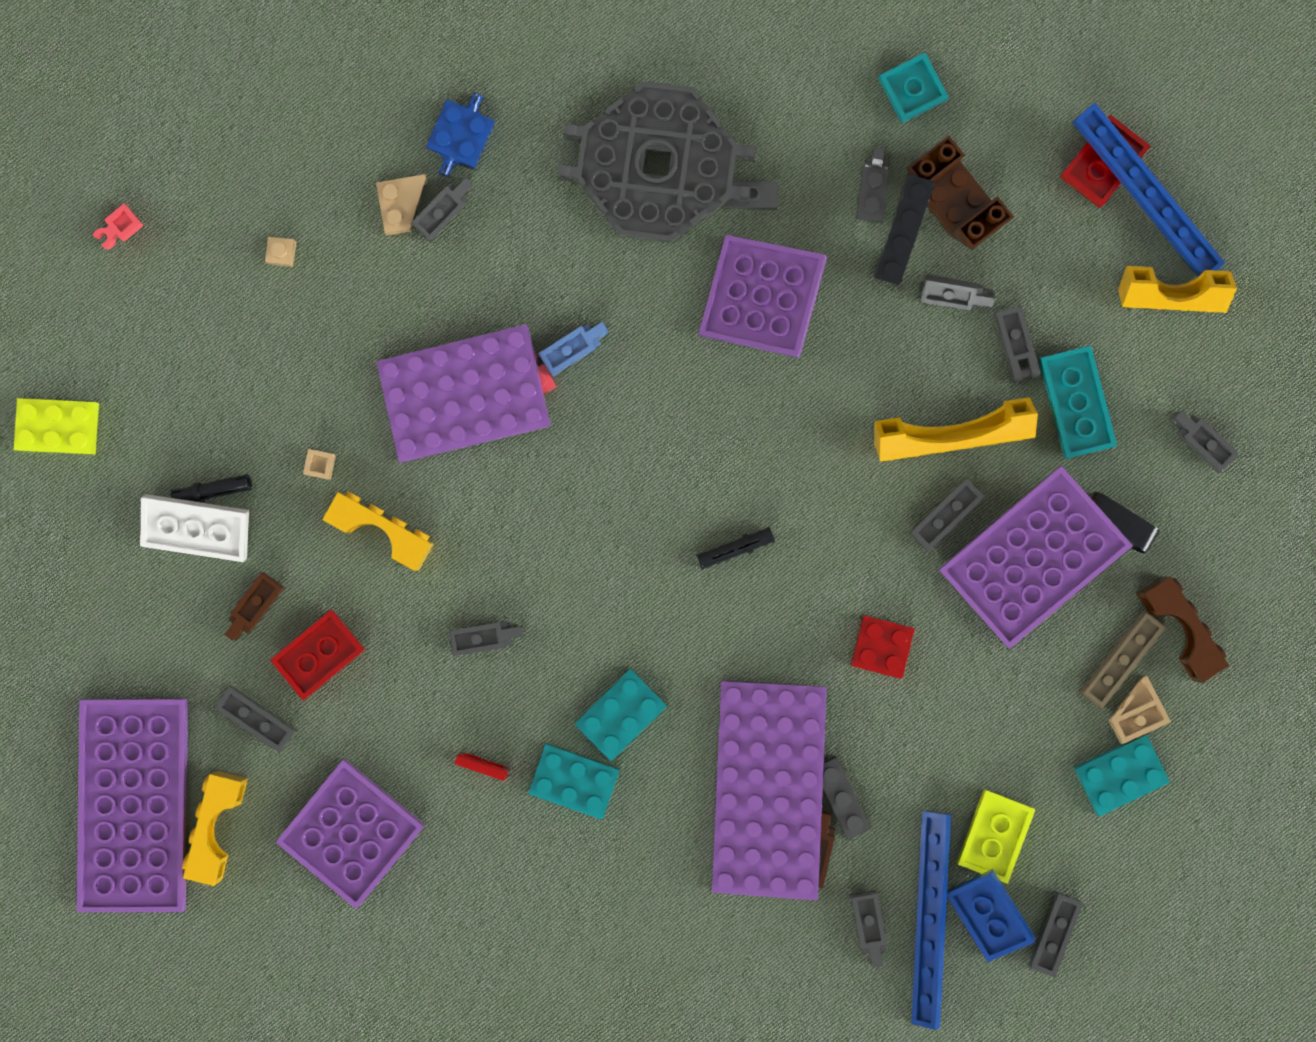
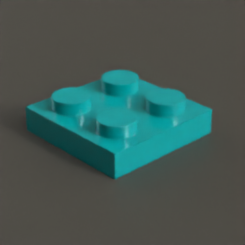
[878,52,949,124]

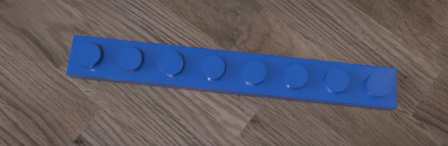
[1072,102,1225,277]
[911,810,951,1030]

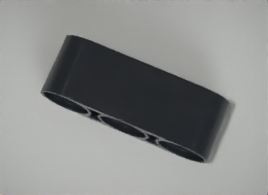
[1091,492,1160,554]

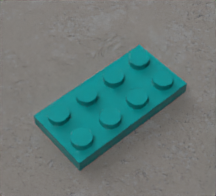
[1038,345,1117,459]

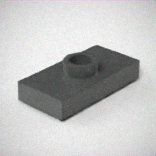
[726,181,778,210]

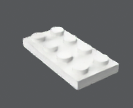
[140,494,249,562]

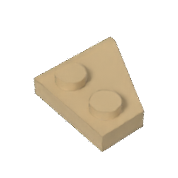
[376,174,427,235]
[1109,676,1171,744]

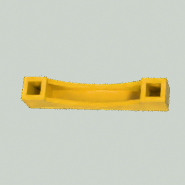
[874,397,1038,462]

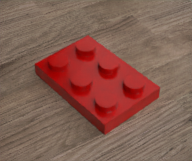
[1059,114,1151,209]
[270,610,366,701]

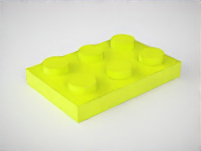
[14,398,99,455]
[956,789,1036,884]

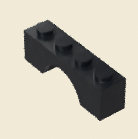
[873,173,935,286]

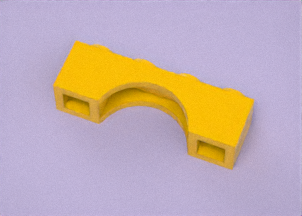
[1118,266,1237,313]
[322,491,434,571]
[182,771,248,886]

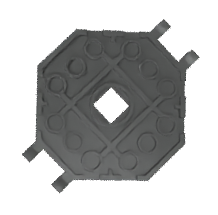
[558,81,756,243]

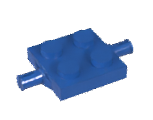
[426,92,495,177]

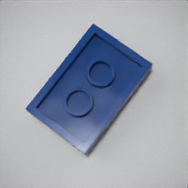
[947,869,1035,962]

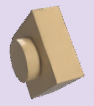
[265,237,296,267]
[303,449,336,480]

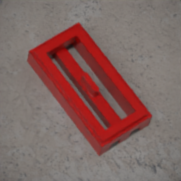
[454,752,510,781]

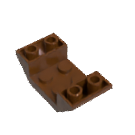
[907,135,1014,250]

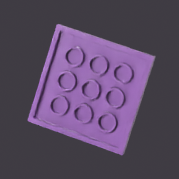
[699,235,827,359]
[276,759,425,910]

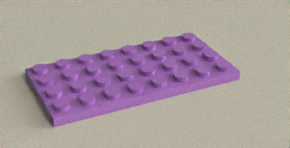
[712,681,827,901]
[77,698,188,912]

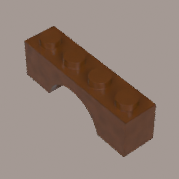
[1136,576,1229,683]

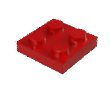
[850,615,915,679]

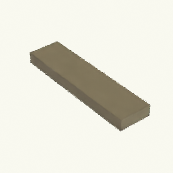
[1079,611,1166,709]

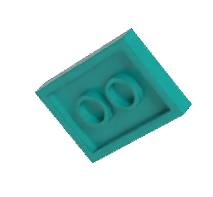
[575,668,667,761]
[1073,734,1170,817]
[528,743,620,820]

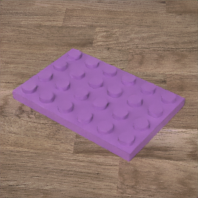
[376,324,551,463]
[939,466,1133,649]

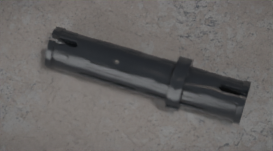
[170,474,252,503]
[696,527,775,570]

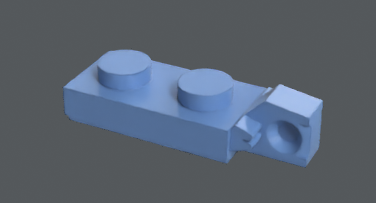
[538,322,609,376]

